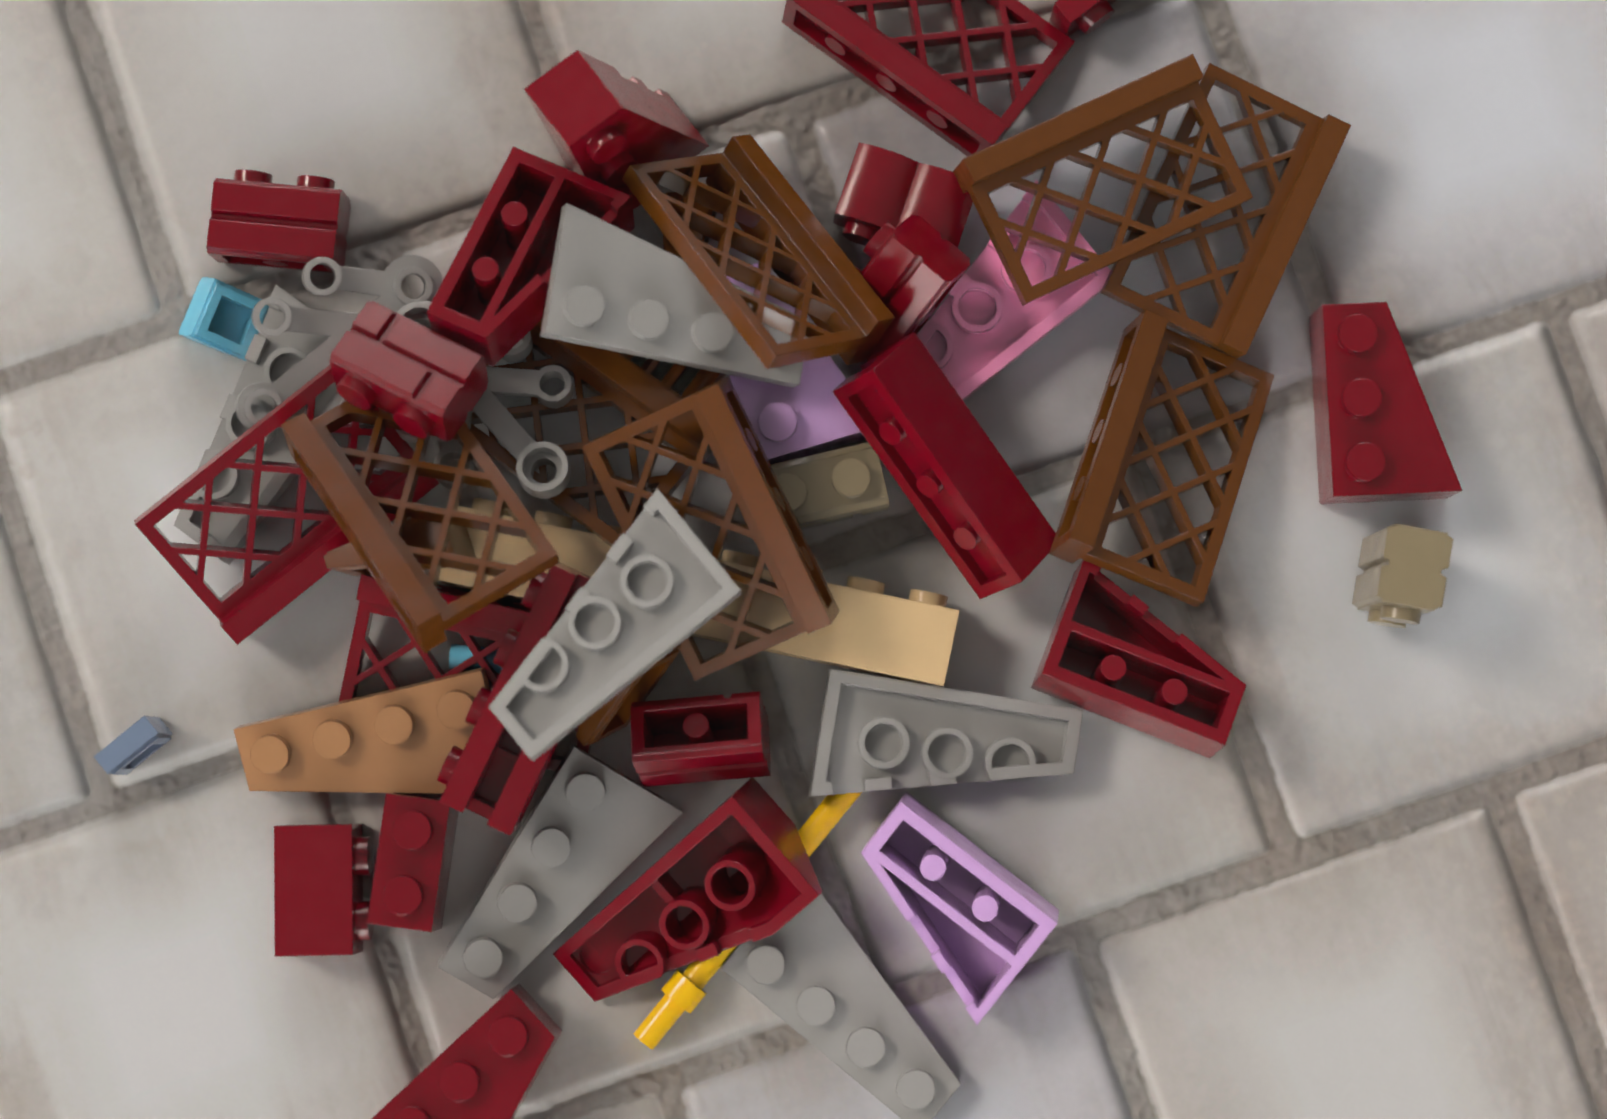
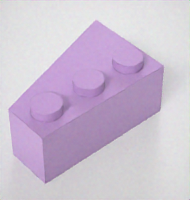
[725,262,866,464]
[861,791,1059,1025]

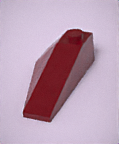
[553,778,823,1002]

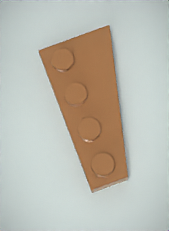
[233,667,491,794]

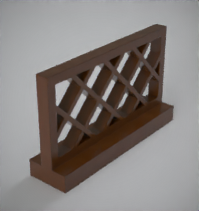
[953,54,1253,306]
[1101,63,1351,359]
[622,134,895,369]
[1049,309,1275,607]
[470,318,712,547]
[582,376,840,681]
[281,401,559,653]

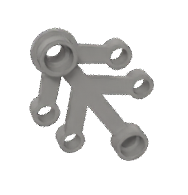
[235,255,443,436]
[396,301,574,498]

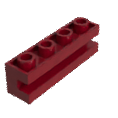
[832,332,1056,599]
[437,562,591,836]

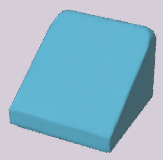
[179,277,269,361]

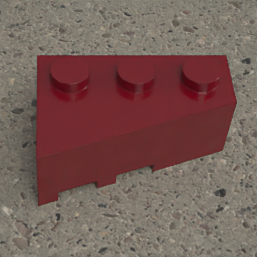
[524,50,709,209]
[426,146,635,366]
[1309,302,1463,504]
[1031,560,1247,758]
[371,983,562,1119]

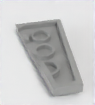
[540,203,810,388]
[174,285,342,565]
[489,488,742,762]
[808,669,1083,797]
[438,744,683,999]
[721,894,961,1119]

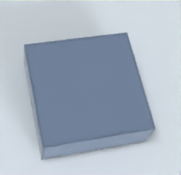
[94,715,173,775]

